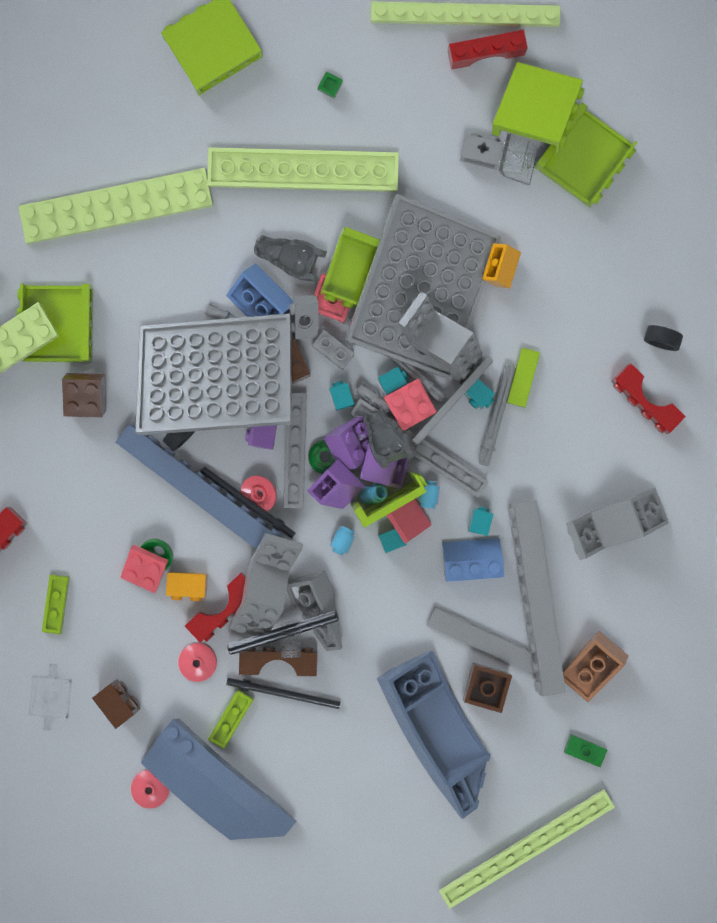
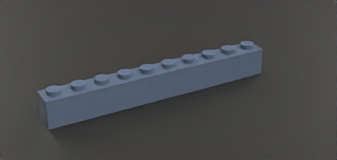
[115,424,282,549]

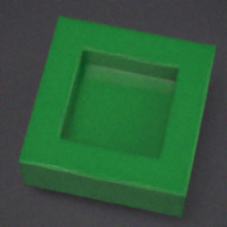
[317,72,343,99]

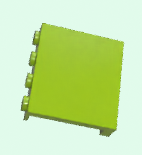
[161,0,263,96]
[492,62,585,153]
[535,102,638,208]
[320,227,380,309]
[17,283,93,363]
[350,470,427,528]

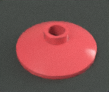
[240,475,277,512]
[178,643,217,682]
[131,770,169,808]

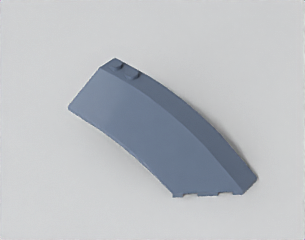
[377,651,491,819]
[141,719,297,840]

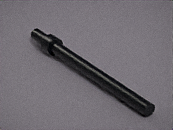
[200,466,296,539]
[226,678,341,709]

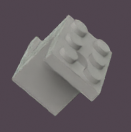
[398,292,482,384]
[566,488,669,560]
[229,533,303,636]

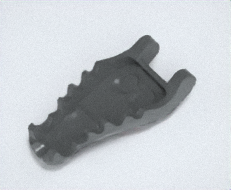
[254,235,327,282]
[363,409,414,469]

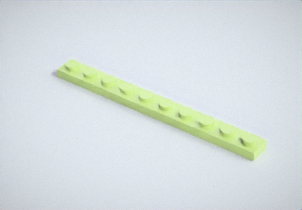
[371,1,560,27]
[439,789,615,909]

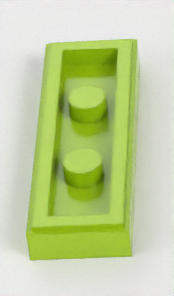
[507,348,540,408]
[42,574,70,634]
[208,689,254,749]

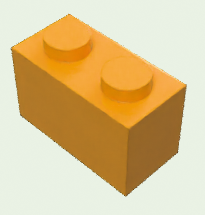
[482,243,521,289]
[166,572,208,601]

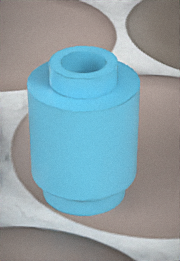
[419,481,440,509]
[360,483,387,505]
[330,526,355,556]

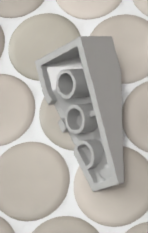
[287,570,342,651]

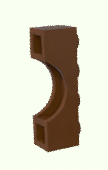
[239,646,318,676]

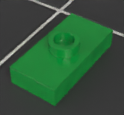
[564,734,607,768]

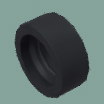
[644,325,683,351]
[163,431,195,451]

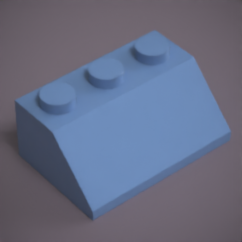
[226,263,293,317]
[442,538,505,582]

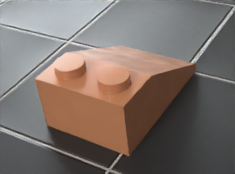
[563,631,629,702]

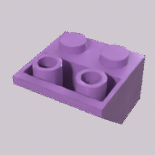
[324,416,369,469]
[245,425,277,450]
[360,444,409,490]
[307,460,366,509]

